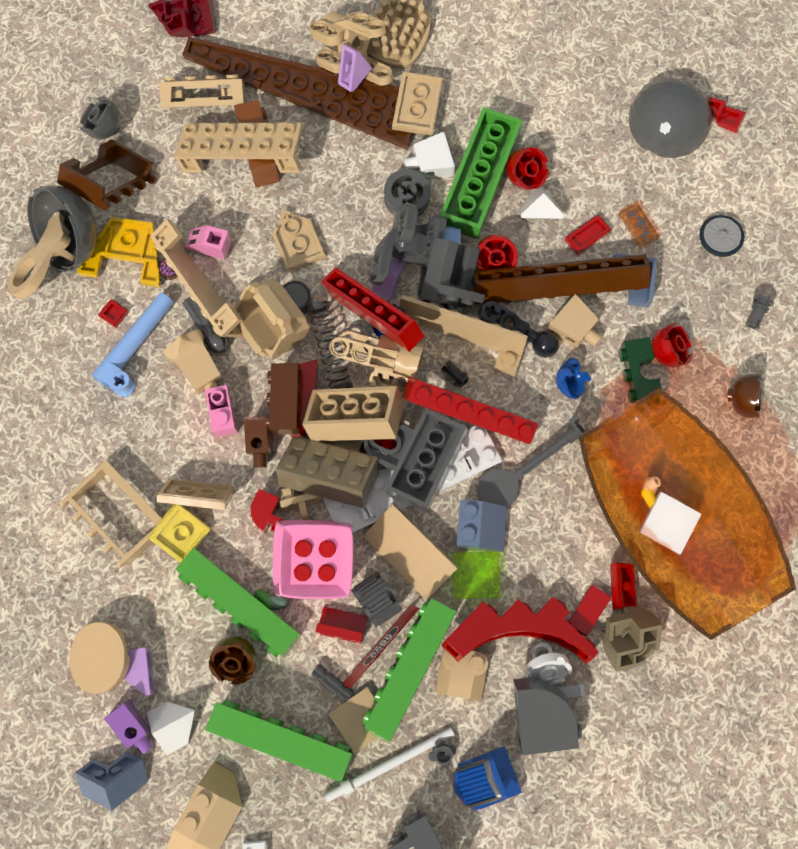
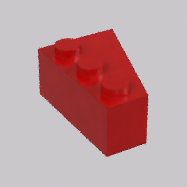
[291,359,319,437]

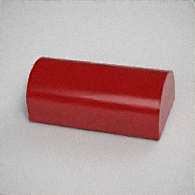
[610,562,636,611]

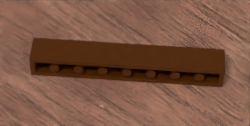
[474,254,651,305]

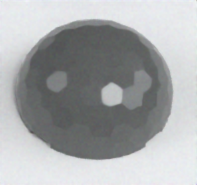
[629,78,712,158]
[27,185,97,272]

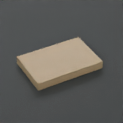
[392,71,443,136]
[157,478,234,510]

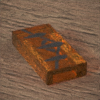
[618,202,659,248]

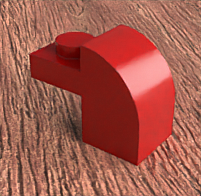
[251,489,284,534]

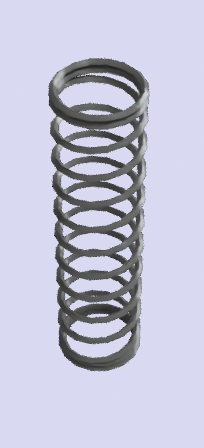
[307,300,353,389]

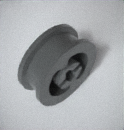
[384,169,430,217]

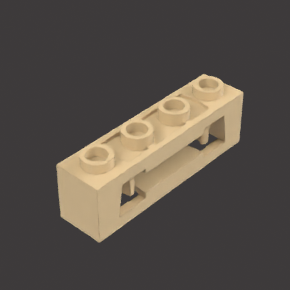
[159,75,246,108]

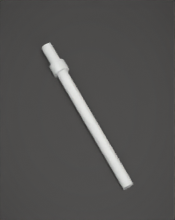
[324,727,455,802]

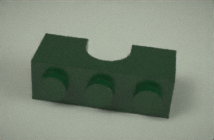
[618,337,664,409]

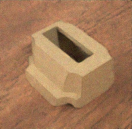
[235,278,310,360]

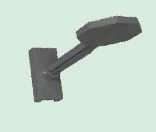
[477,414,590,507]

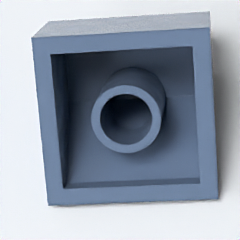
[456,500,507,552]

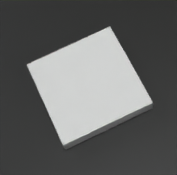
[639,492,701,555]

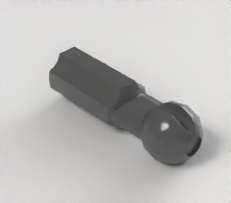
[182,297,229,353]

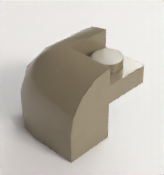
[601,606,662,671]

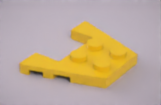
[77,217,161,288]

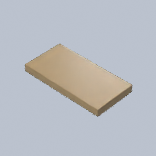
[363,504,459,601]

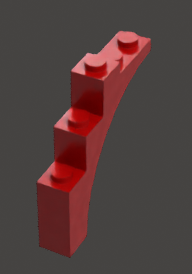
[441,597,599,664]

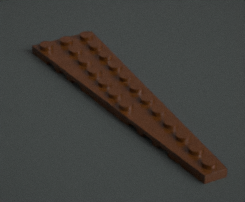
[183,37,412,150]

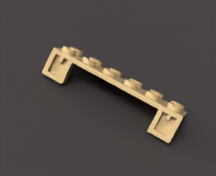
[174,122,302,173]
[150,219,244,338]
[399,295,528,377]

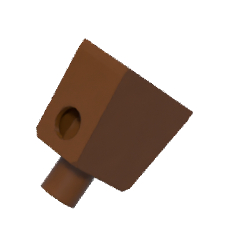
[244,416,273,468]

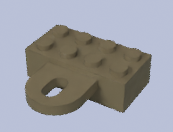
[276,436,379,508]

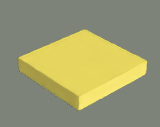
[147,504,211,563]

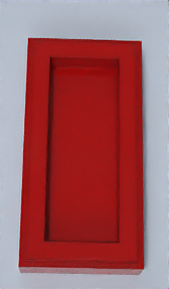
[565,214,611,256]
[568,585,611,637]

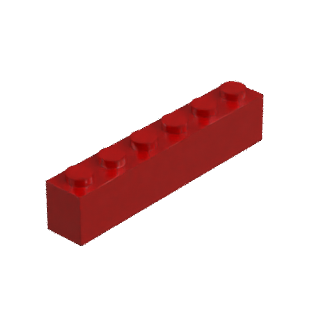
[321,267,425,352]
[402,376,538,445]

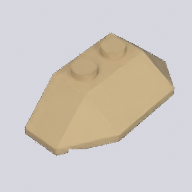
[166,762,243,849]

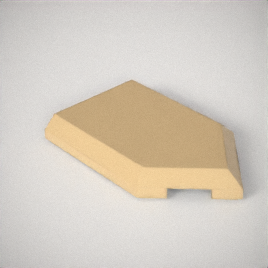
[272,209,326,272]

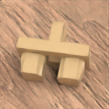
[280,488,323,520]

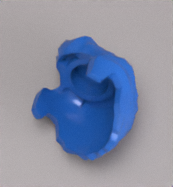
[555,358,592,399]

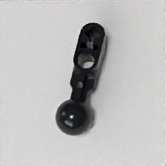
[478,301,560,358]

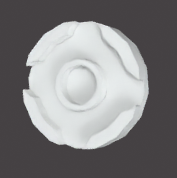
[524,642,572,686]

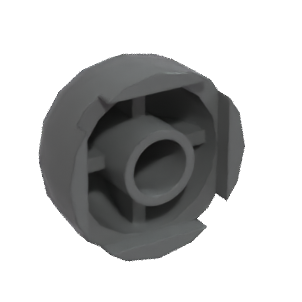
[80,96,121,140]

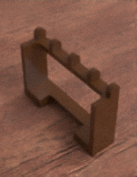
[57,139,157,210]

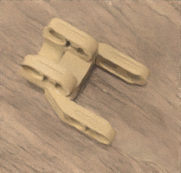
[309,11,393,85]
[330,330,425,396]

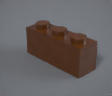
[266,363,302,435]

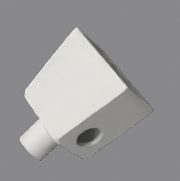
[403,132,455,179]

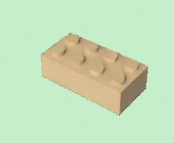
[302,386,404,441]

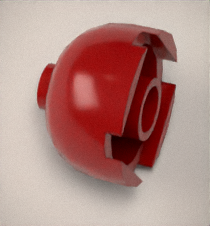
[506,147,549,190]
[476,234,518,270]
[652,322,692,368]

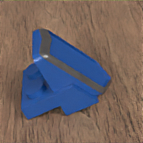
[454,746,522,811]

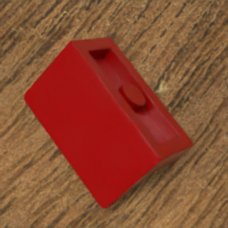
[315,607,367,644]

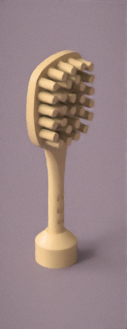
[367,0,431,68]

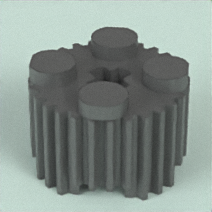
[351,572,403,627]

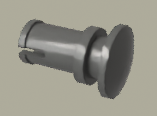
[745,295,774,330]

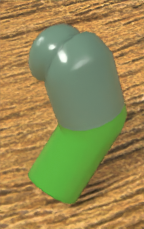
[254,588,289,610]

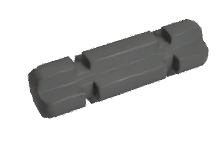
[312,665,354,701]

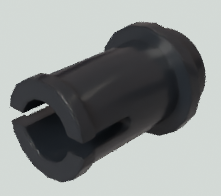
[441,360,469,387]

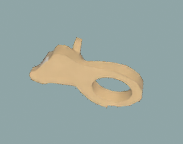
[8,212,75,299]

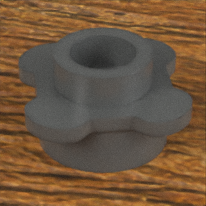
[428,739,456,768]

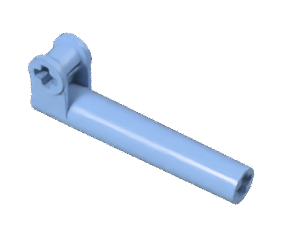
[91,292,174,397]

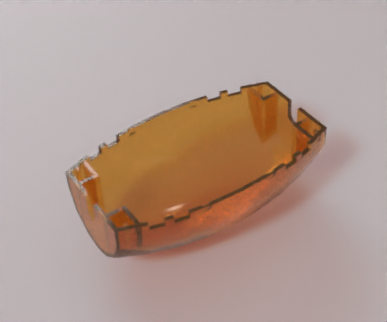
[579,387,796,640]

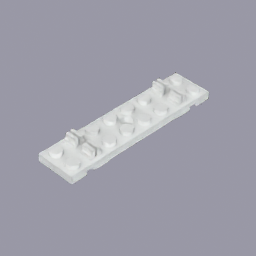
[322,425,502,534]

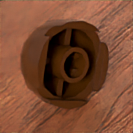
[728,374,762,418]
[209,636,256,685]

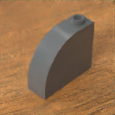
[513,678,582,755]

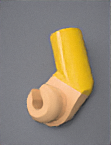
[641,476,661,509]

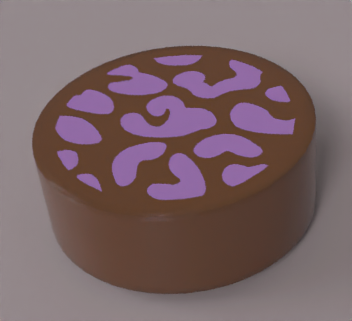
[158,259,177,280]

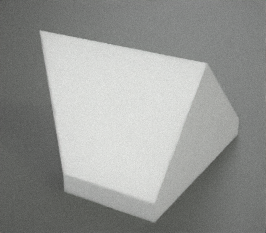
[519,186,564,219]
[147,701,195,755]

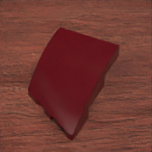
[148,0,217,37]

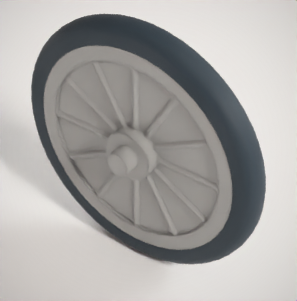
[699,215,744,257]

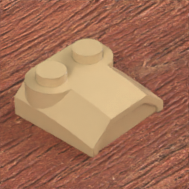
[435,648,489,702]

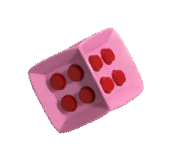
[273,520,353,599]

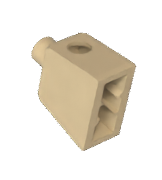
[547,295,602,348]

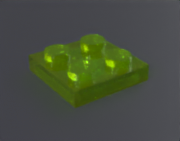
[453,552,500,599]

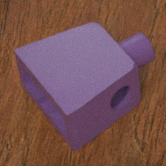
[104,699,153,755]

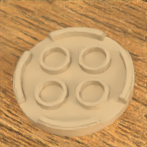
[69,622,130,694]

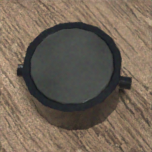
[283,281,312,315]

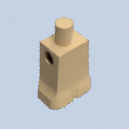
[162,329,223,394]

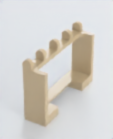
[59,460,162,568]

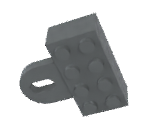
[364,408,467,513]

